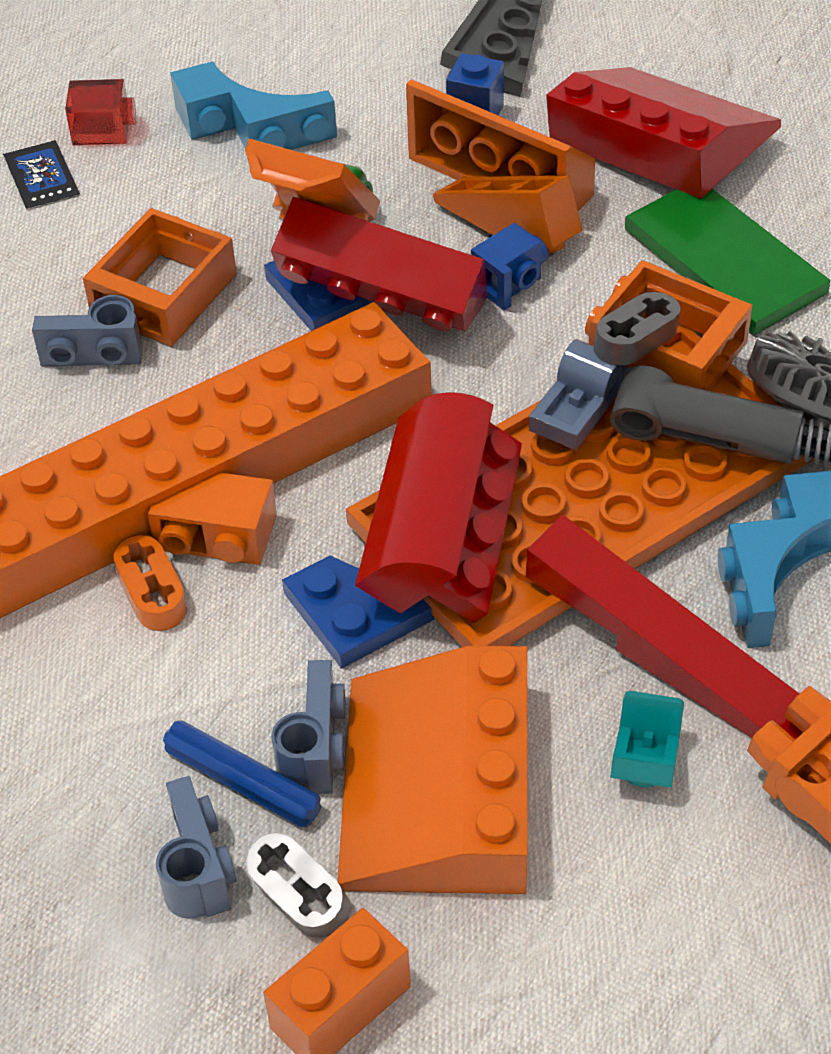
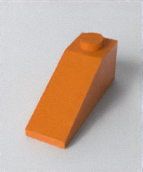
[433,175,582,254]

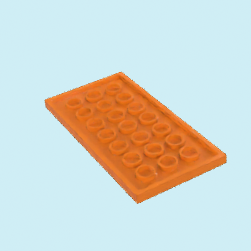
[346,324,815,647]

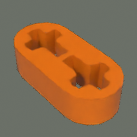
[113,535,187,631]

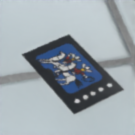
[3,140,80,209]

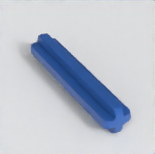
[163,720,322,827]

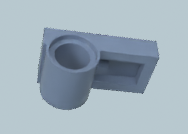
[32,295,143,366]
[529,339,628,450]
[271,660,346,794]
[156,776,237,918]

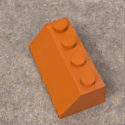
[406,79,596,211]

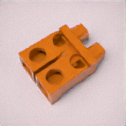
[747,686,831,844]

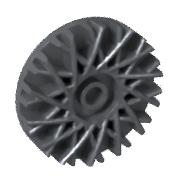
[747,331,831,428]

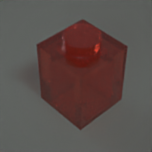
[65,79,136,145]

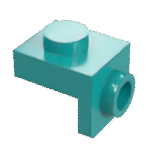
[610,691,684,788]

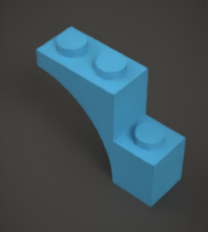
[170,61,337,150]
[718,471,831,648]

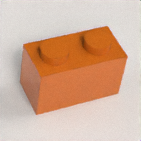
[263,907,411,1054]

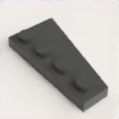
[440,0,543,97]

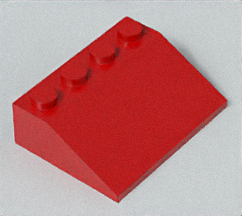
[546,67,781,199]

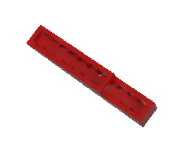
[525,514,803,740]

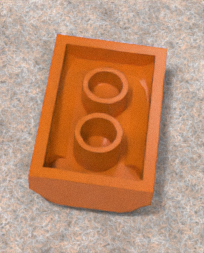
[245,139,380,222]

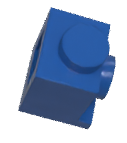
[471,222,548,311]

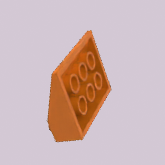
[337,646,528,894]

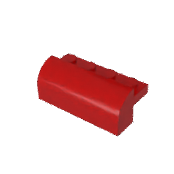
[355,392,522,623]

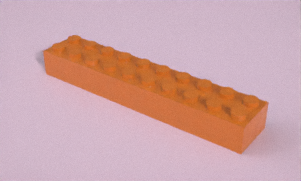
[0,302,432,618]

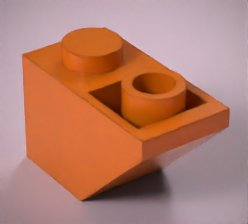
[148,472,277,565]

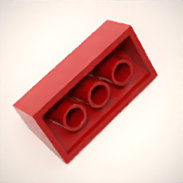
[271,197,488,332]

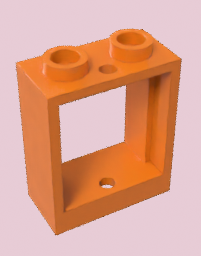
[83,208,237,347]
[585,260,752,391]

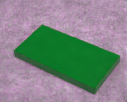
[625,189,831,335]

